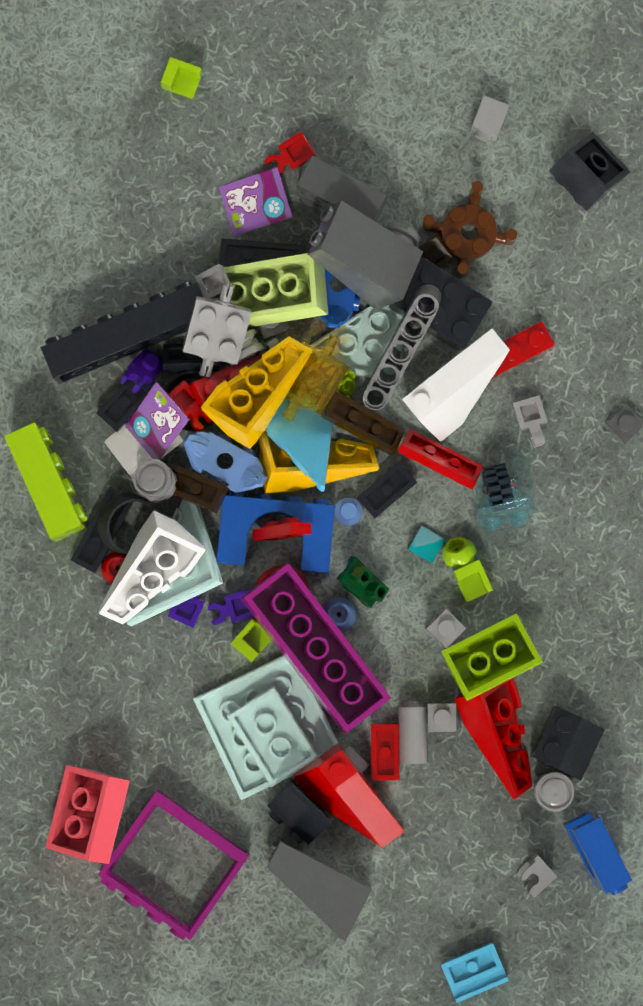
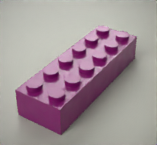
[240,563,391,733]

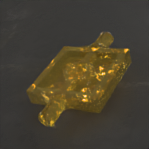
[282,334,350,422]

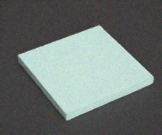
[193,656,338,800]

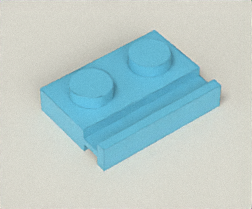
[440,942,509,1003]

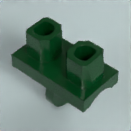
[336,556,389,608]

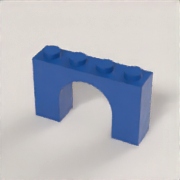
[217,491,335,574]
[563,812,632,895]

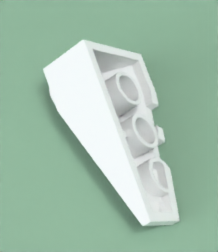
[402,328,510,442]
[98,510,205,624]

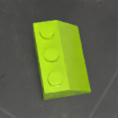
[441,613,543,701]

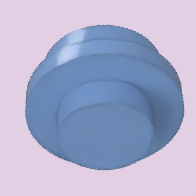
[335,498,363,526]

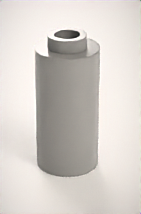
[398,701,427,764]

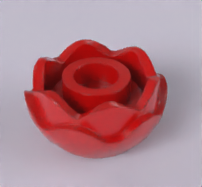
[101,552,127,585]

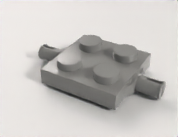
[182,283,252,377]

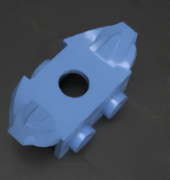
[183,431,268,493]

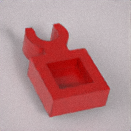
[264,132,317,175]
[168,380,212,431]

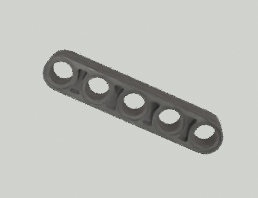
[363,284,441,410]

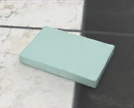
[226,686,318,787]

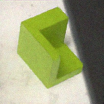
[160,57,202,99]
[452,560,493,602]
[231,619,271,662]

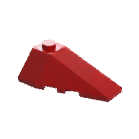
[454,678,532,799]
[293,743,405,848]

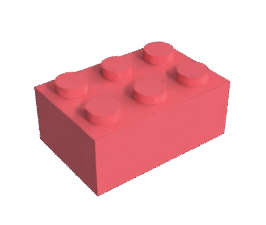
[45,765,130,864]

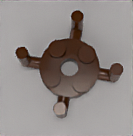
[423,181,517,279]

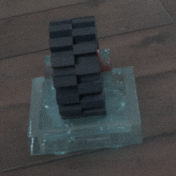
[475,463,535,533]

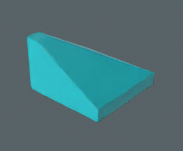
[408,526,446,563]

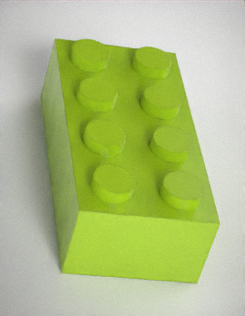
[4,422,88,542]

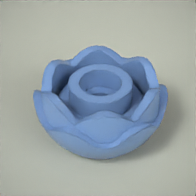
[323,597,357,632]

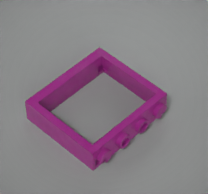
[98,790,250,940]

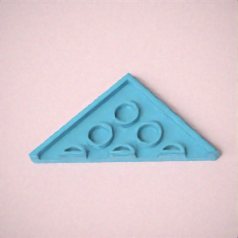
[265,392,333,491]

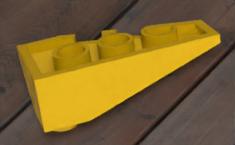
[201,336,312,449]
[259,430,379,493]

